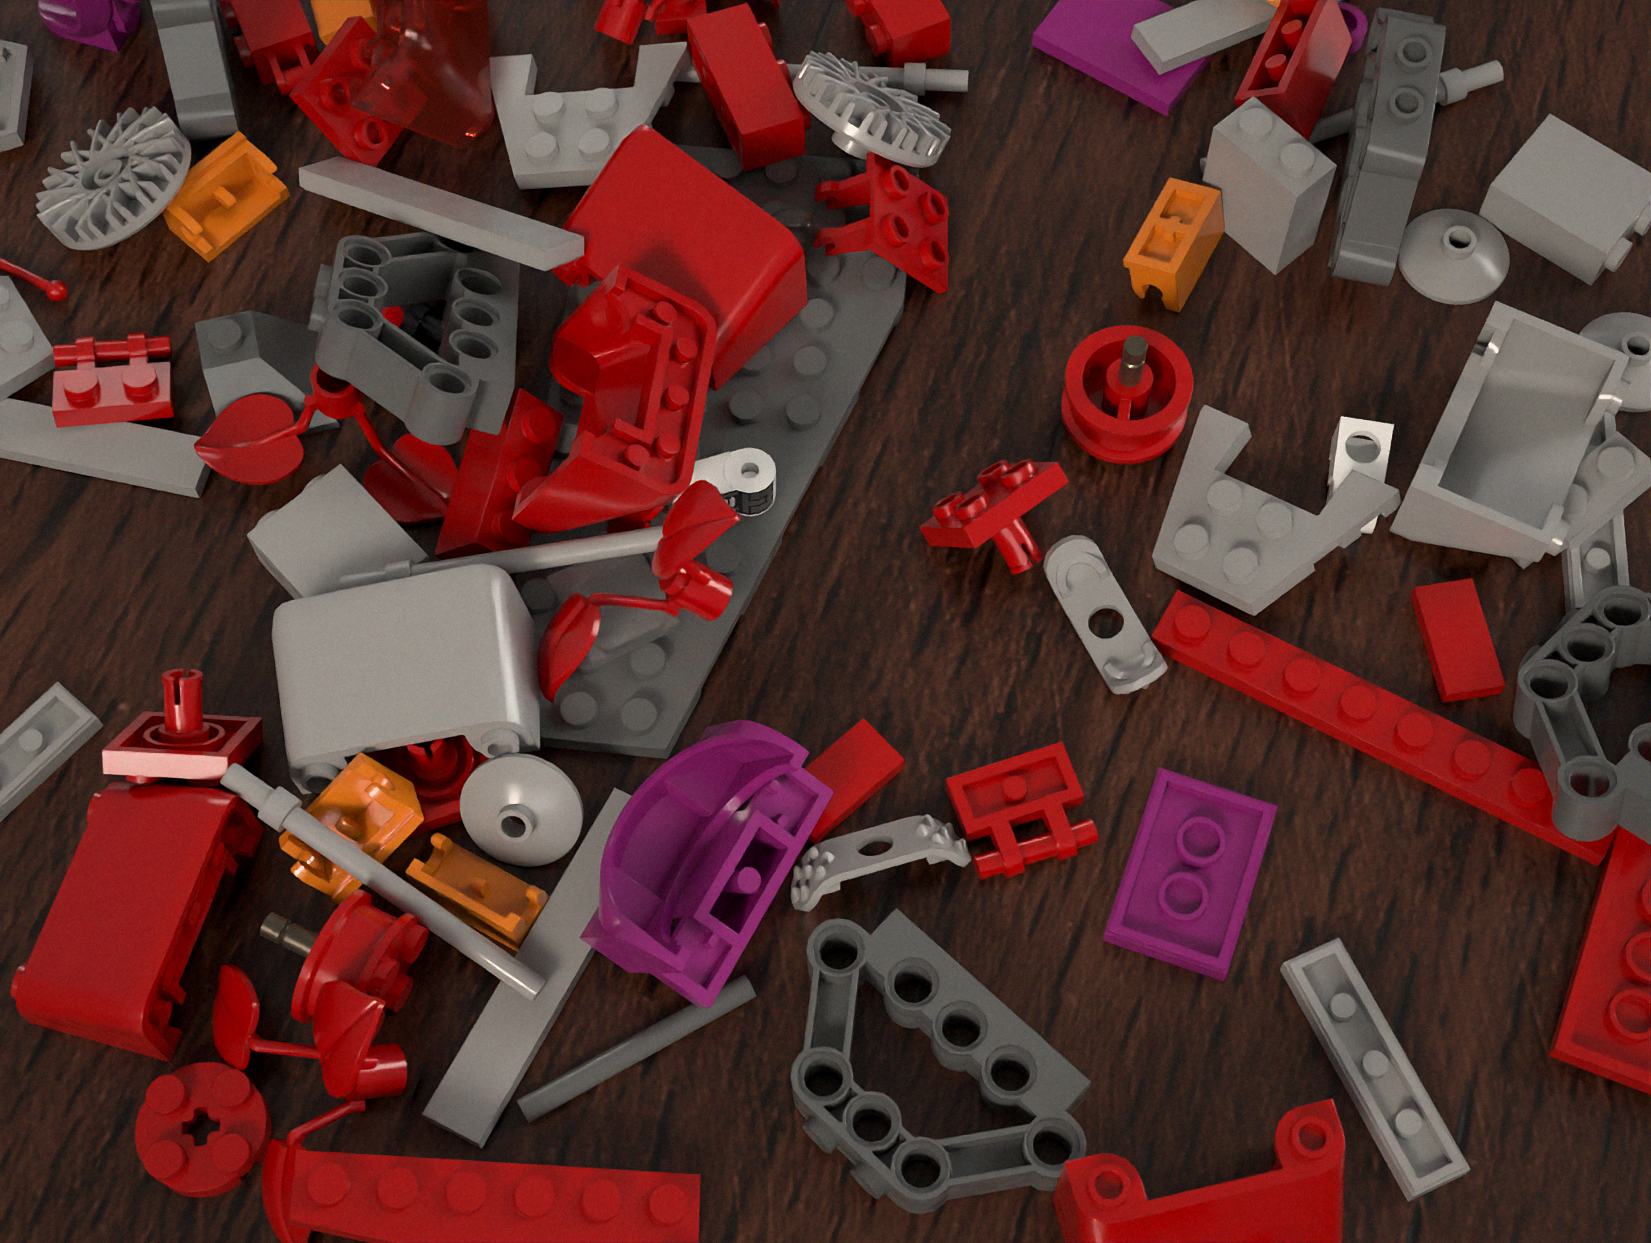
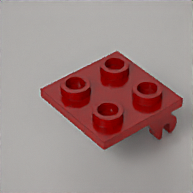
[813,151,949,294]

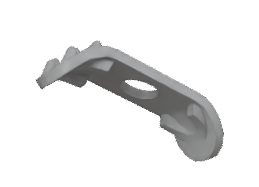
[1043,535,1168,695]
[791,814,972,912]

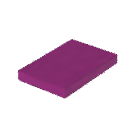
[1032,0,1217,116]
[1102,767,1278,982]

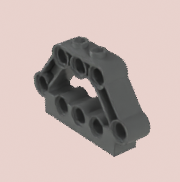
[150,0,242,144]
[1327,7,1446,287]
[308,231,520,446]
[1513,585,1651,845]
[791,908,1091,1214]

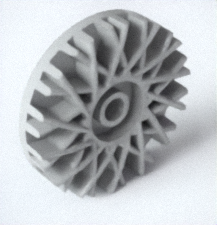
[793,51,951,168]
[36,106,191,250]

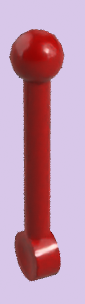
[0,257,68,302]

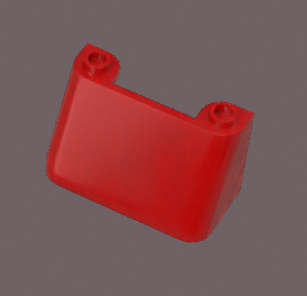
[551,124,807,392]
[512,263,717,535]
[11,781,264,1062]
[1053,1099,1345,1243]

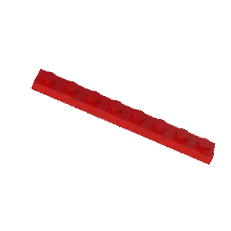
[1151,590,1617,866]

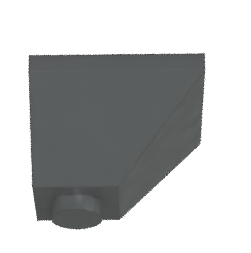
[195,310,340,437]

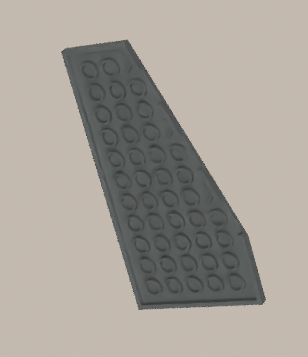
[513,144,920,759]

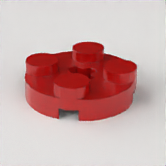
[135,1062,272,1198]

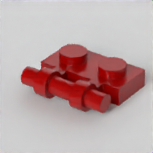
[52,331,174,428]
[945,741,1099,880]

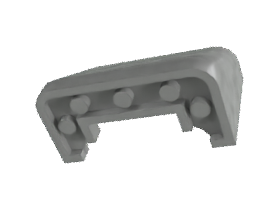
[1389,301,1631,562]
[272,564,540,794]

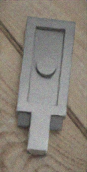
[1512,431,1651,569]

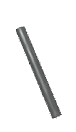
[517,974,756,1123]

